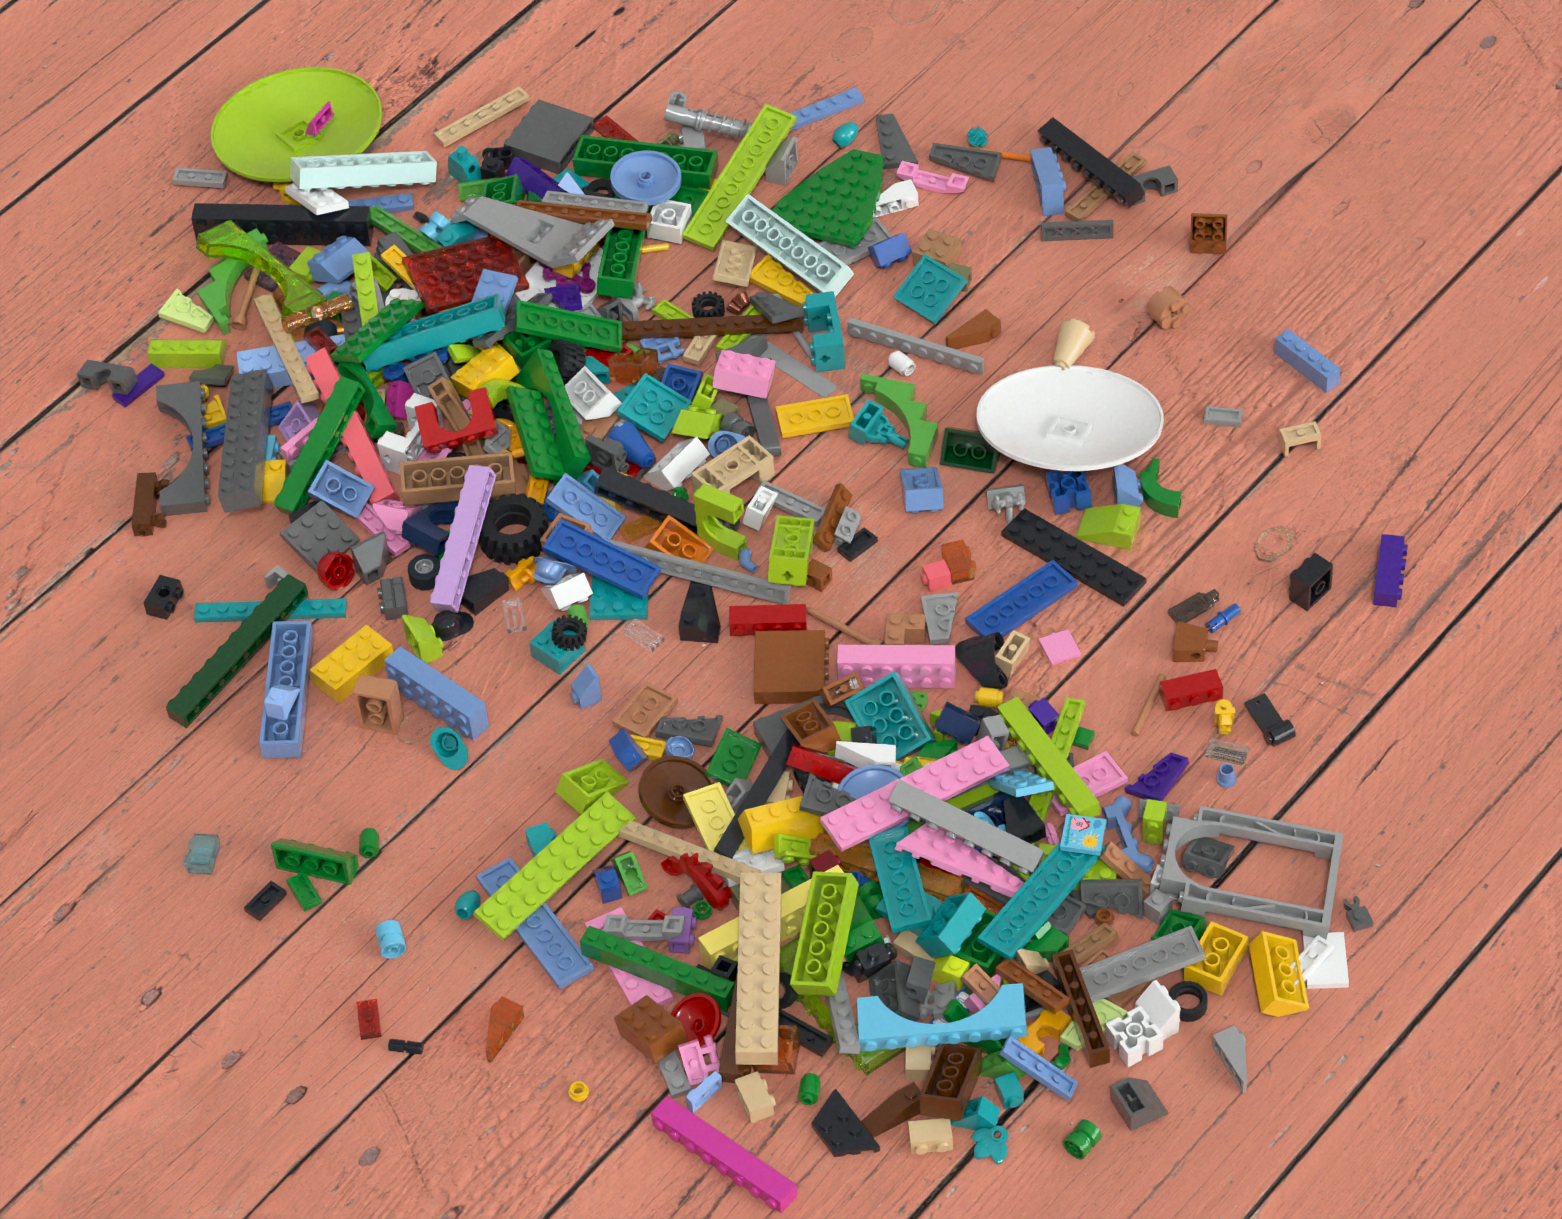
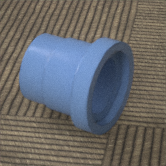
[1216,763,1237,788]

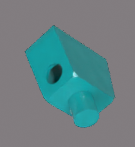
[448,146,482,182]

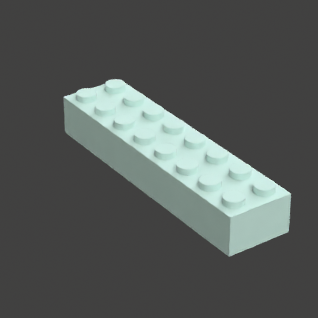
[290,151,437,191]
[726,194,854,297]

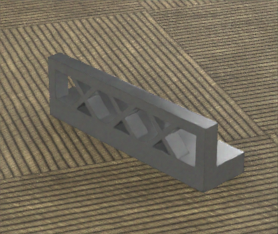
[1041,220,1113,241]

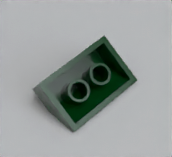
[939,427,1001,473]

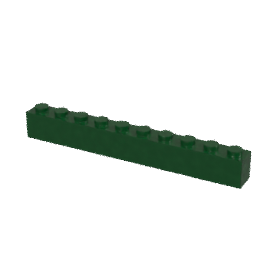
[166,574,309,728]

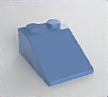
[308,460,375,519]
[900,467,943,513]

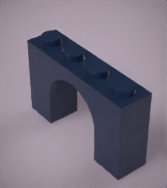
[402,501,459,556]

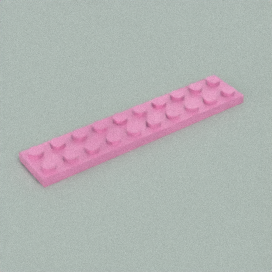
[820,736,1010,852]

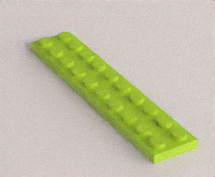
[682,104,797,251]
[473,792,636,942]

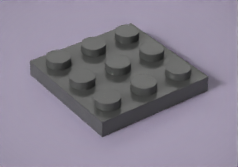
[280,500,360,573]

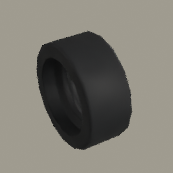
[1169,981,1208,1022]

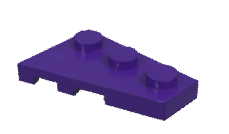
[1125,752,1189,801]

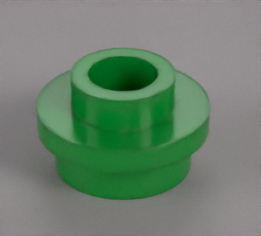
[692,900,712,920]

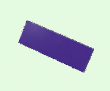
[112,363,165,407]

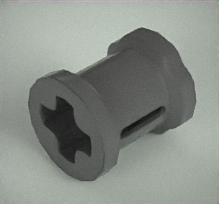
[677,884,704,908]

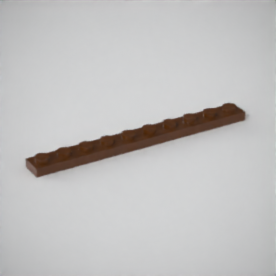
[622,315,804,340]

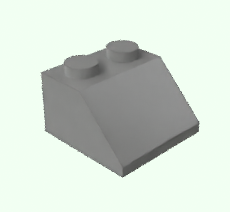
[764,136,798,186]

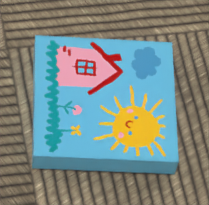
[1060,814,1107,856]

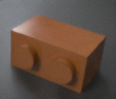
[818,671,865,708]

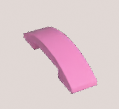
[896,161,969,193]

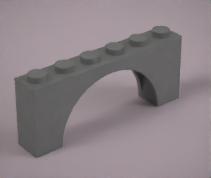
[753,695,856,758]

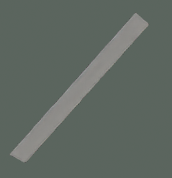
[746,333,838,398]

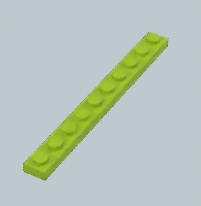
[1029,697,1086,846]

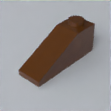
[861,1082,921,1138]

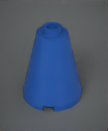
[606,421,655,468]

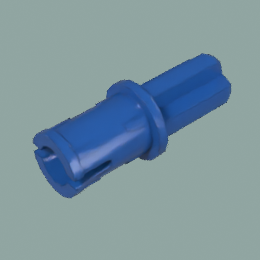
[1205,603,1241,633]

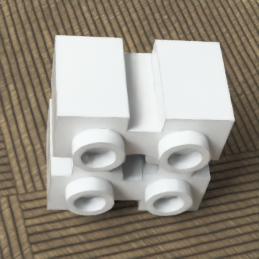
[1105,1006,1163,1067]

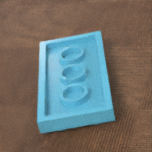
[988,769,1054,797]

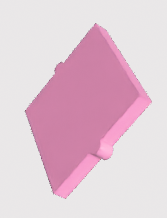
[1039,629,1081,666]

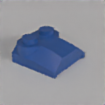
[661,363,703,404]

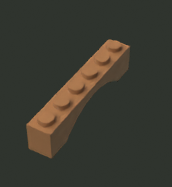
[427,377,488,456]

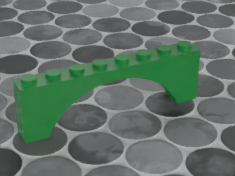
[516,348,591,486]

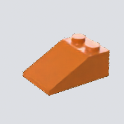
[644,515,714,563]

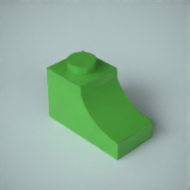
[610,851,648,896]

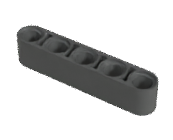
[746,395,781,457]

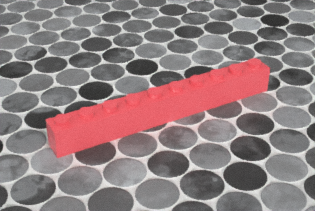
[305,347,400,505]

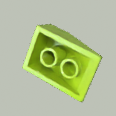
[1076,504,1141,550]
[555,758,629,815]

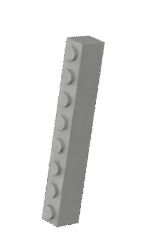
[888,779,1045,876]

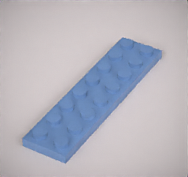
[476,857,594,990]

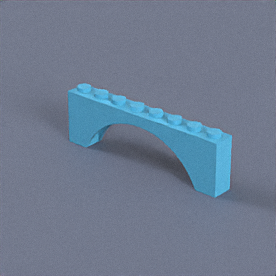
[857,983,1027,1051]

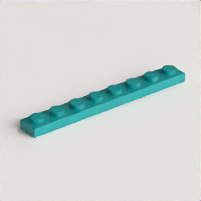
[194,598,347,623]

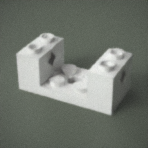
[377,393,444,474]

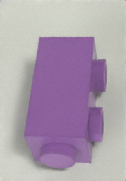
[668,907,697,954]

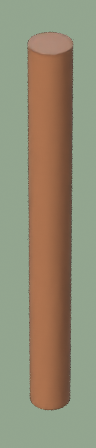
[1131,674,1166,737]

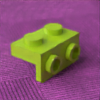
[774,834,816,866]

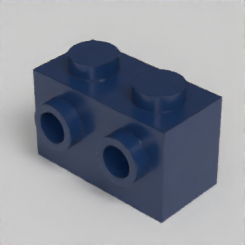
[934,701,981,744]

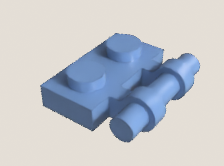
[640,337,685,365]

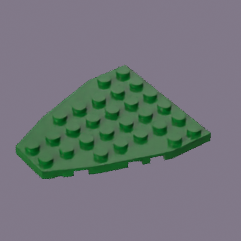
[772,149,885,247]

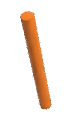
[965,146,1031,162]

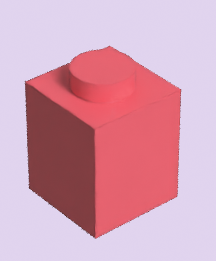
[921,560,951,592]

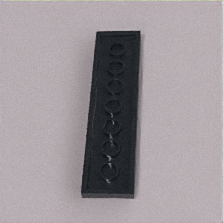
[1001,508,1146,607]

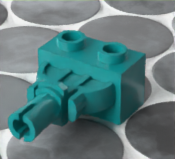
[848,399,909,450]

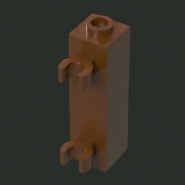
[131,472,169,536]

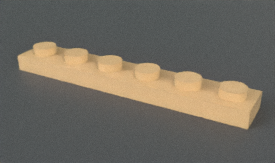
[434,86,530,148]

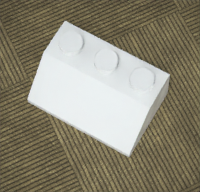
[565,366,622,420]
[643,437,710,491]

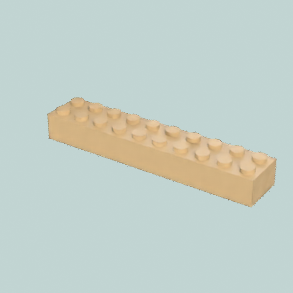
[735,872,782,1065]

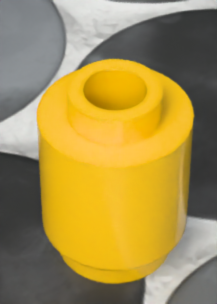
[975,687,1004,708]

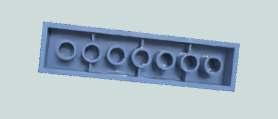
[259,621,314,758]

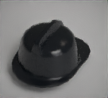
[431,610,474,641]

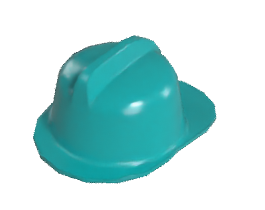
[430,726,468,770]

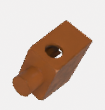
[1173,621,1218,662]

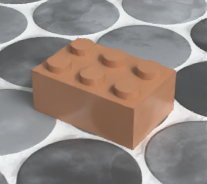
[352,674,404,735]

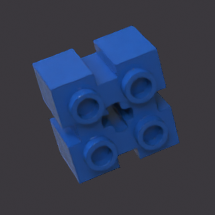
[1046,470,1092,515]

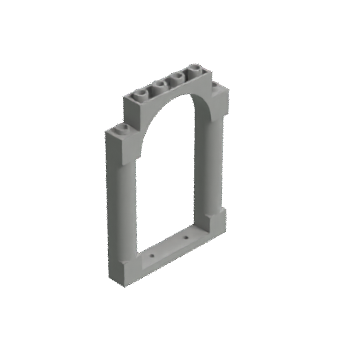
[1157,806,1344,940]

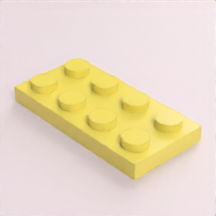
[683,782,748,853]

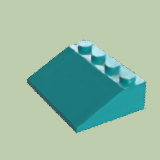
[844,671,937,761]

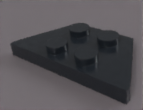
[811,1089,880,1157]

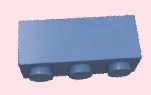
[307,236,373,284]

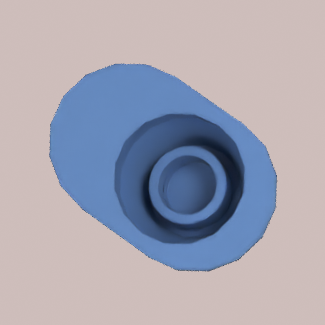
[708,431,746,458]
[533,557,577,584]

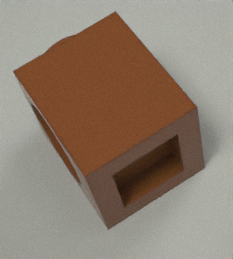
[806,558,832,592]

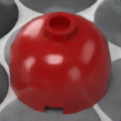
[316,551,355,590]

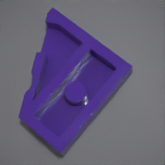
[544,283,583,311]

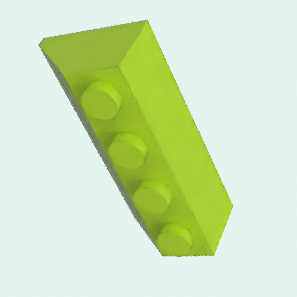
[148,339,228,368]

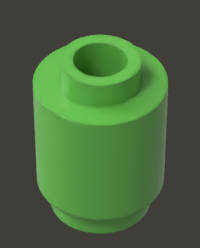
[566,604,589,629]

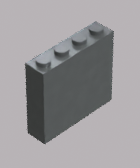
[504,99,594,174]

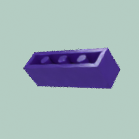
[505,157,568,199]
[1373,534,1408,607]

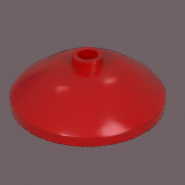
[671,993,721,1050]

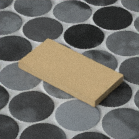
[712,240,757,287]

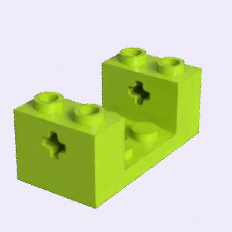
[768,515,815,586]

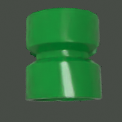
[857,881,883,920]
[1063,1119,1102,1160]

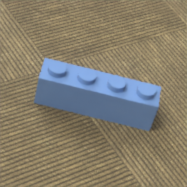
[1274,329,1341,393]

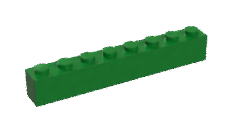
[274,376,365,515]
[580,926,735,1012]

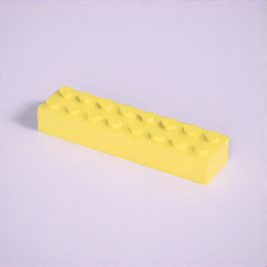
[698,865,844,970]

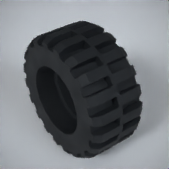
[478,493,549,565]

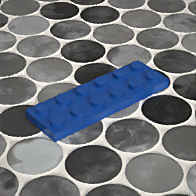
[542,519,661,599]
[965,560,1078,637]

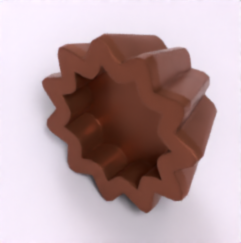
[726,291,750,315]

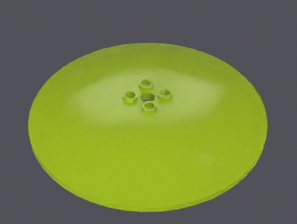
[211,67,383,182]

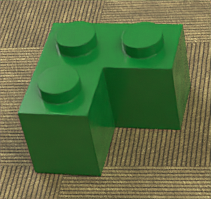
[502,330,552,370]

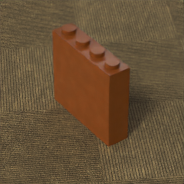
[754,630,829,704]

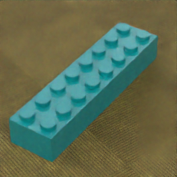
[363,293,506,372]

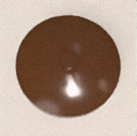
[638,756,715,829]

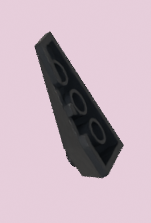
[678,581,721,643]

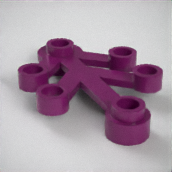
[539,261,596,294]

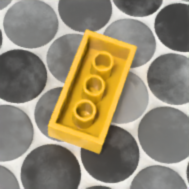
[310,625,394,704]

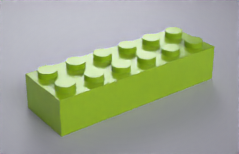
[790,871,859,996]

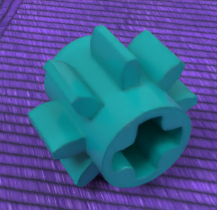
[967,126,988,148]

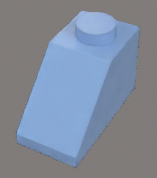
[264,684,300,720]

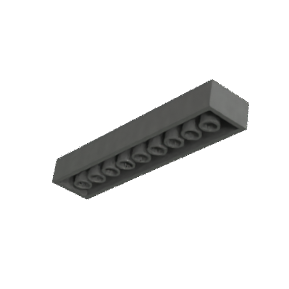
[218,369,273,513]

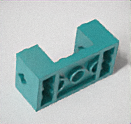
[802,291,845,373]

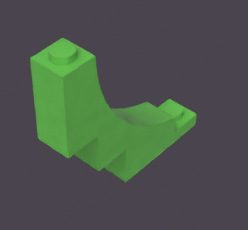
[197,228,269,335]
[860,374,939,468]

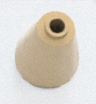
[1053,318,1095,371]

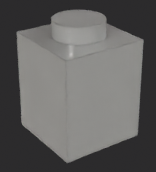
[1143,889,1173,926]

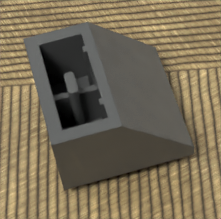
[1110,1077,1168,1131]

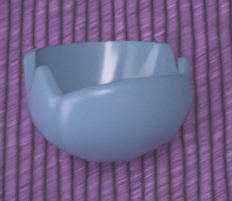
[665,736,695,759]

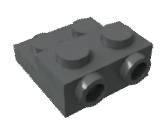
[403,351,454,400]
[585,434,629,474]
[1182,837,1235,879]

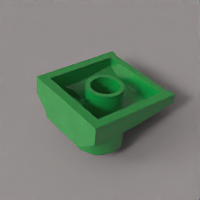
[1151,909,1207,941]

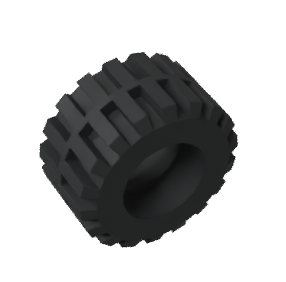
[546,339,586,386]

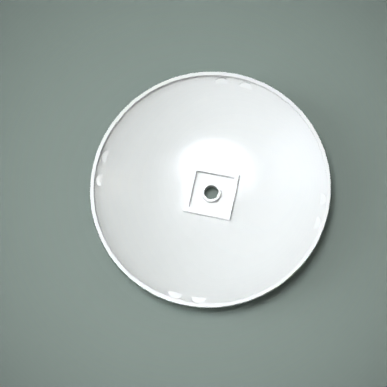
[976,365,1164,471]

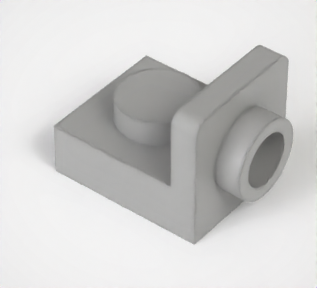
[264,565,292,589]

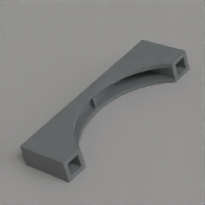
[156,381,210,516]

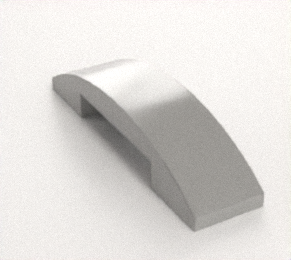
[603,915,685,941]

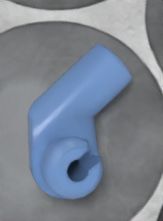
[739,548,758,574]

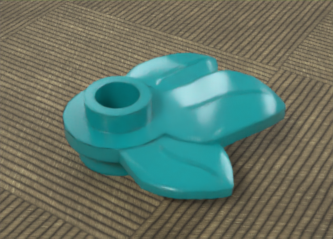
[971,1126,1009,1165]

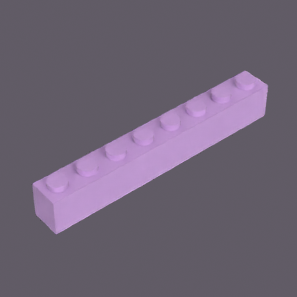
[430,465,496,613]

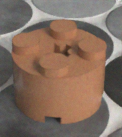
[1147,286,1191,329]

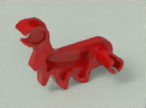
[661,852,733,911]

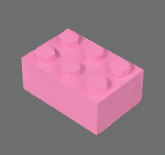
[712,350,776,399]

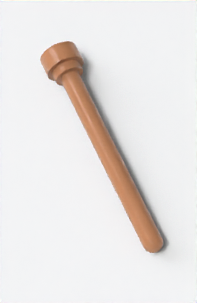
[231,256,263,330]
[807,607,885,645]

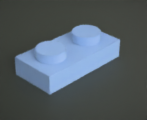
[686,1071,722,1113]

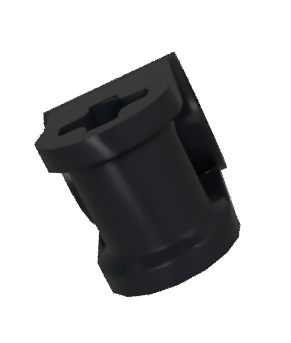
[482,146,515,170]

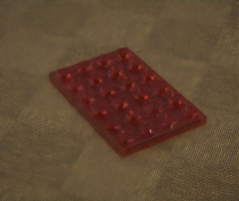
[402,235,530,314]

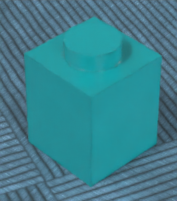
[995,1072,1024,1109]

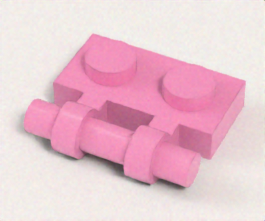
[678,1035,721,1086]

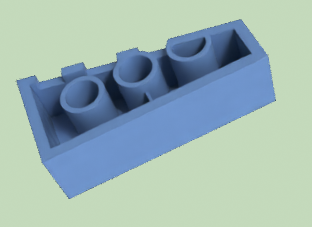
[1030,147,1066,216]

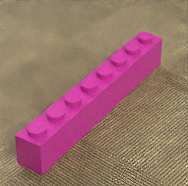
[651,1096,798,1213]

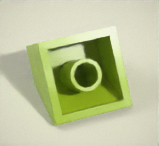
[672,405,722,439]
[401,615,444,664]

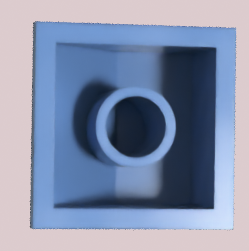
[1113,464,1143,507]

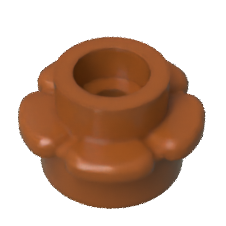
[1094,908,1114,926]

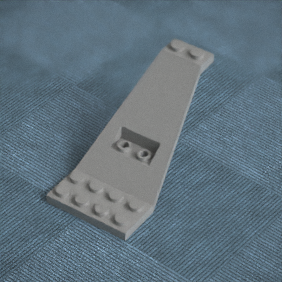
[450,196,615,268]

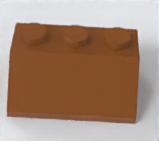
[780,699,841,752]

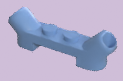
[1102,796,1154,874]

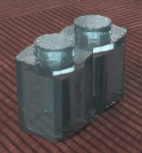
[183,833,220,875]

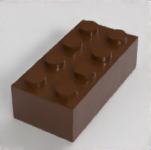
[919,1043,983,1121]

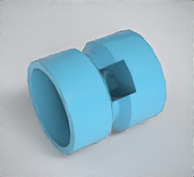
[420,211,452,244]
[375,920,407,959]

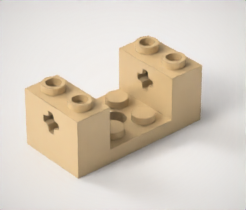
[691,435,775,494]

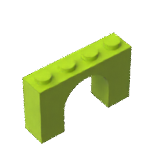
[693,483,747,561]

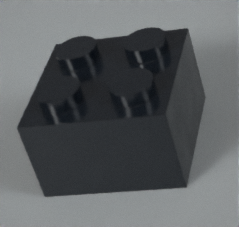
[1289,553,1333,611]

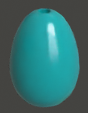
[832,122,859,148]
[454,890,480,919]

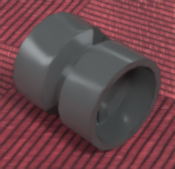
[720,412,755,437]

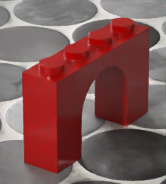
[414,387,499,454]

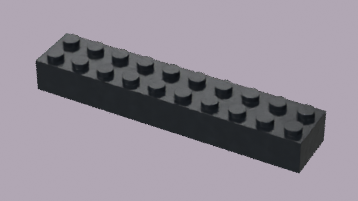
[191,203,374,246]

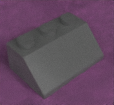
[868,959,920,1022]

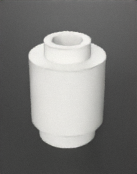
[888,351,915,376]

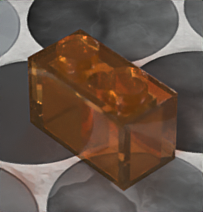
[941,540,977,585]

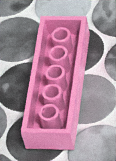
[837,645,956,689]

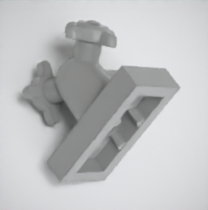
[612,282,656,321]
[986,484,1026,524]

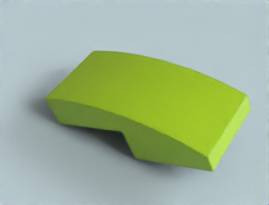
[447,344,479,364]

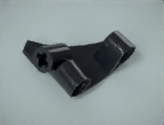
[955,632,1008,690]

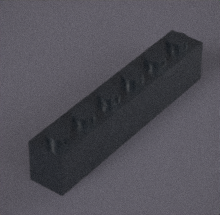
[594,466,697,535]

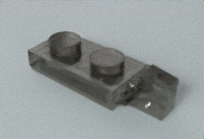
[1168,589,1219,624]

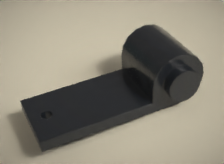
[1244,693,1296,746]

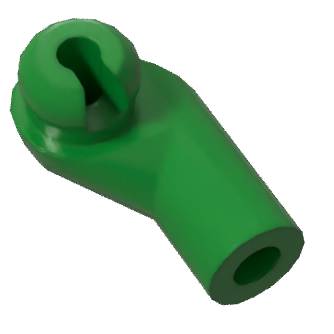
[1051,1044,1071,1070]

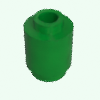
[359,828,379,858]
[798,1073,821,1105]

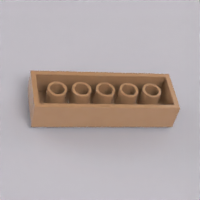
[399,452,516,506]

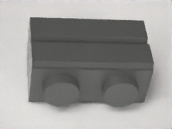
[377,576,408,620]

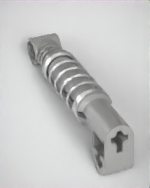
[664,91,785,142]

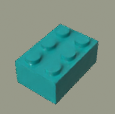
[916,892,986,958]

